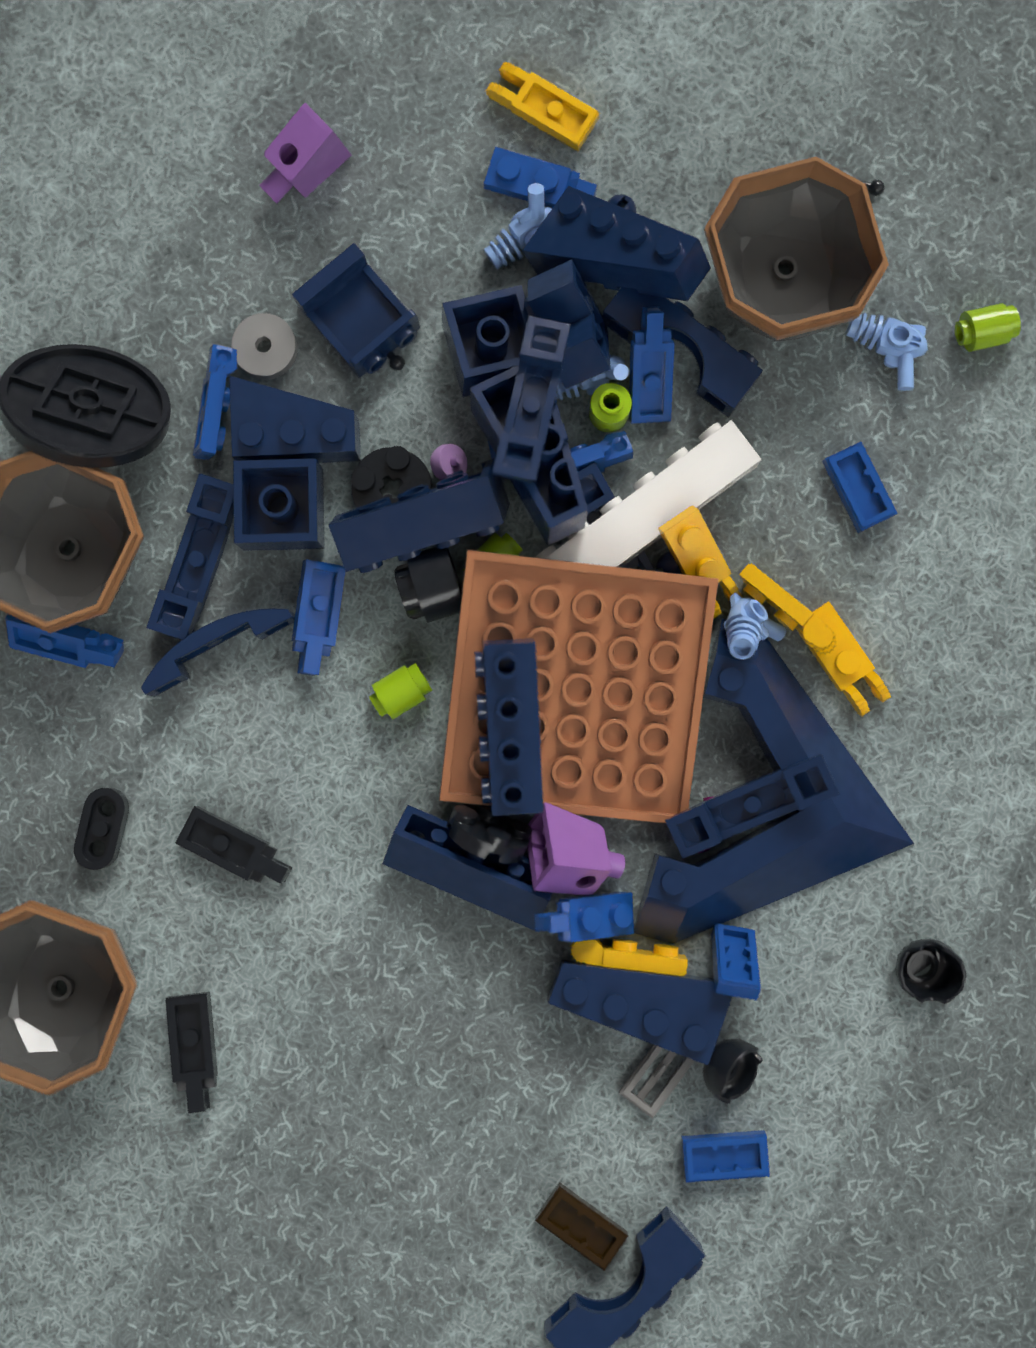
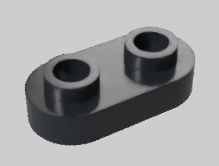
[74,788,129,870]

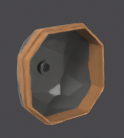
[704,157,889,342]
[0,451,144,633]
[0,900,137,1096]

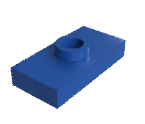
[822,442,898,533]
[711,923,761,1000]
[681,1130,770,1183]

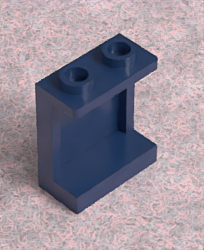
[292,243,420,378]

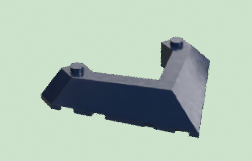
[634,619,914,944]

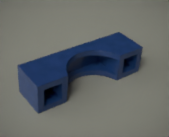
[602,287,763,418]
[545,1206,706,1348]

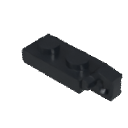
[175,806,293,884]
[165,992,218,1113]

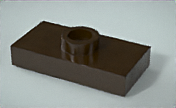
[535,1182,628,1271]

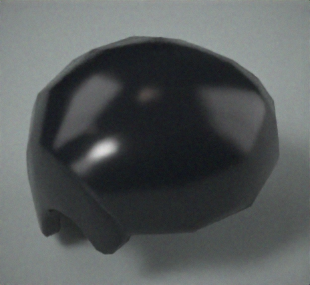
[895,939,967,1004]
[703,1039,763,1104]

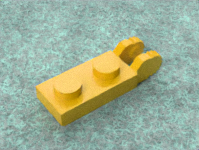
[485,62,599,152]
[658,505,742,619]
[739,563,837,655]
[796,601,891,716]
[570,939,688,976]

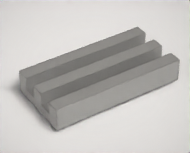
[619,1045,694,1119]

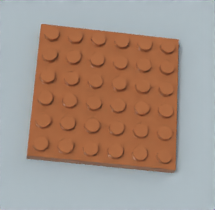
[439,550,718,823]

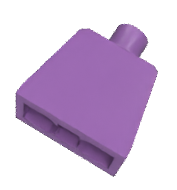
[259,102,352,203]
[528,802,625,896]

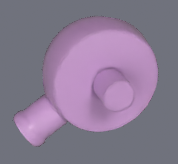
[430,444,467,480]

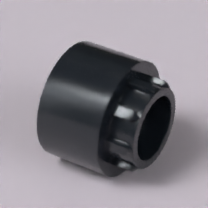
[394,546,462,623]

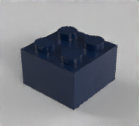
[442,285,529,397]
[233,459,325,551]

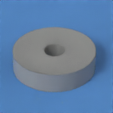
[231,313,297,380]

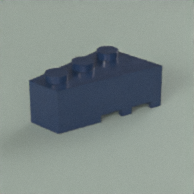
[229,376,361,463]

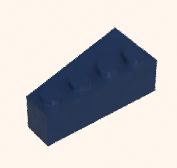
[522,186,711,301]
[470,365,588,546]
[547,960,733,1066]

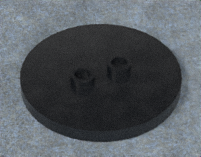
[0,344,171,468]

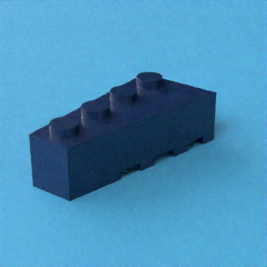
[328,458,510,573]

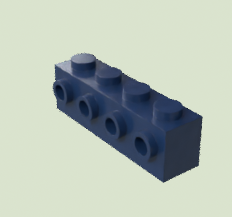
[474,638,544,816]
[382,805,552,931]

